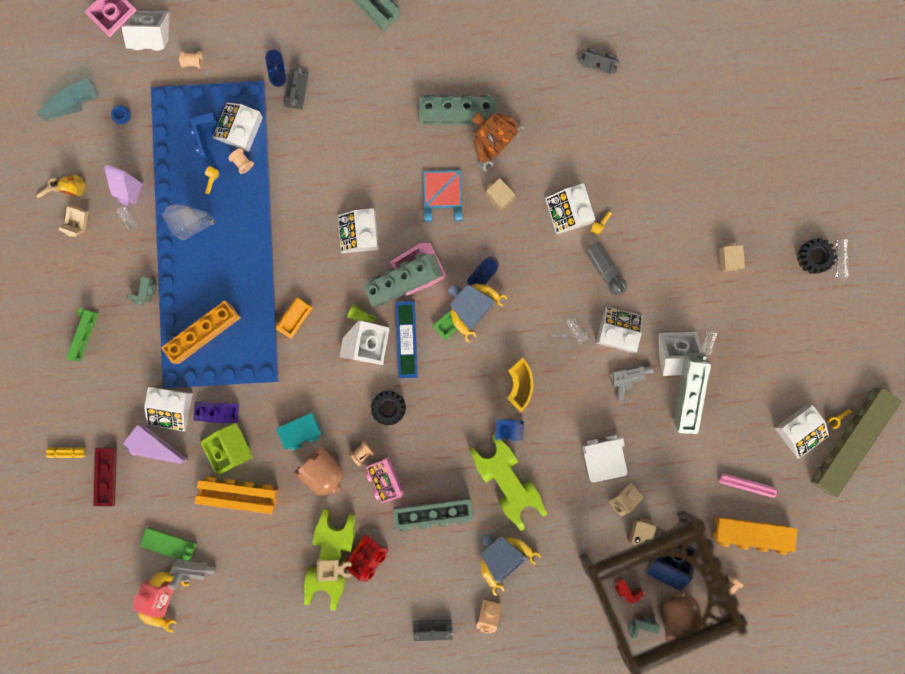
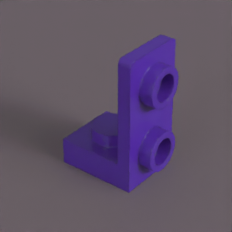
[194,402,239,423]

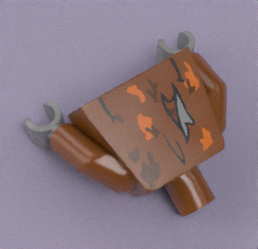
[471,112,524,172]

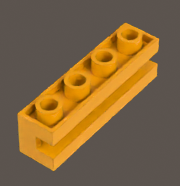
[161,301,241,364]
[195,476,279,514]
[712,516,798,555]

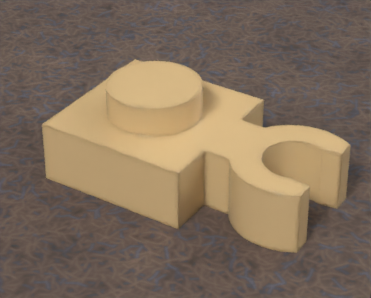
[316,559,352,581]

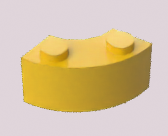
[506,358,533,413]

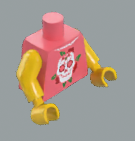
[133,572,190,632]

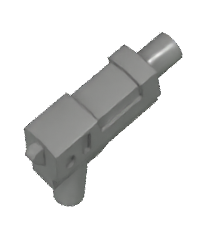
[610,365,654,400]
[168,559,216,590]

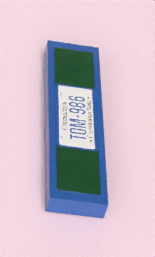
[396,301,418,378]

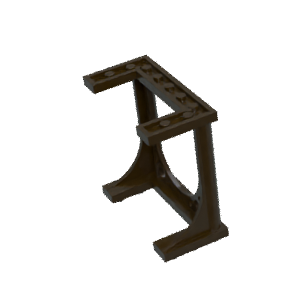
[579,511,748,674]

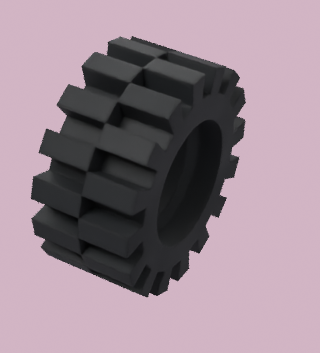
[797,238,837,274]
[371,391,406,426]

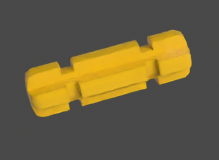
[46,447,86,458]

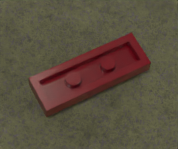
[93,448,117,507]

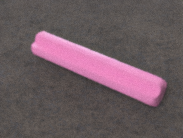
[719,473,777,498]

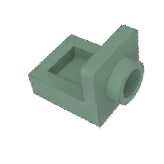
[126,277,156,305]
[628,616,660,640]

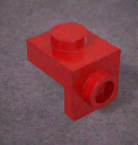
[614,576,645,604]

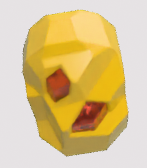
[57,175,86,197]

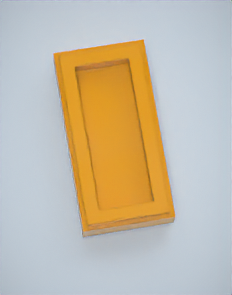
[275,296,313,339]

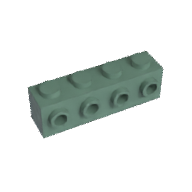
[419,94,496,125]
[364,252,443,307]
[393,497,473,531]

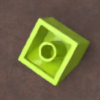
[200,423,253,476]

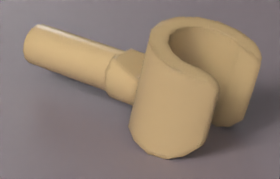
[36,178,58,198]

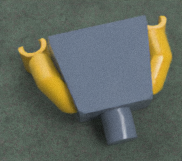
[447,284,507,342]
[481,533,541,596]

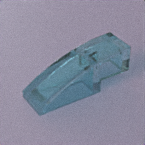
[38,78,99,121]

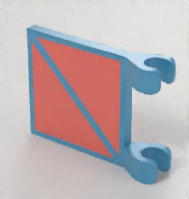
[423,170,462,222]

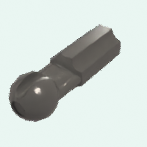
[584,242,627,295]

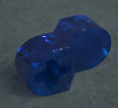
[266,49,286,87]
[467,257,499,286]

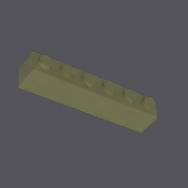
[811,388,902,497]

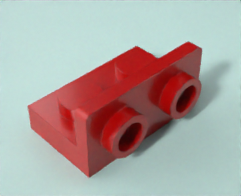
[345,534,389,582]

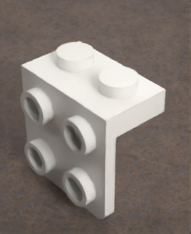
[582,435,627,482]

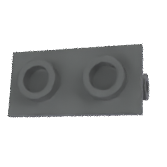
[579,48,620,75]
[284,67,309,110]
[413,620,453,641]

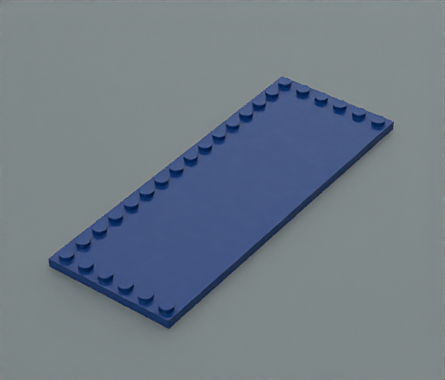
[151,81,279,388]

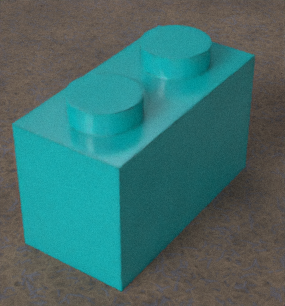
[276,413,323,451]

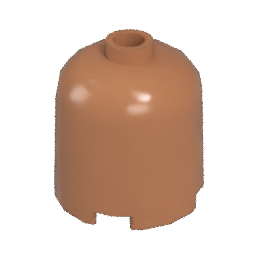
[293,446,343,496]
[662,592,703,640]

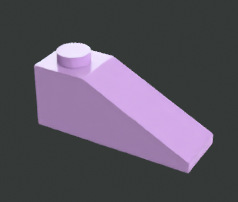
[104,165,143,206]
[123,424,188,464]

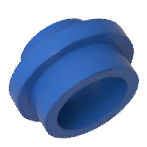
[111,105,131,125]

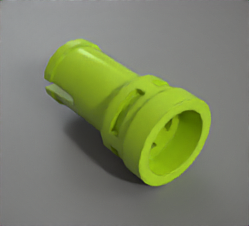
[347,304,377,324]

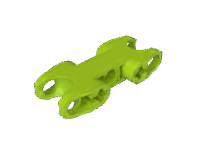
[469,433,548,531]
[304,508,356,611]

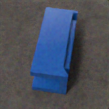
[495,419,525,441]

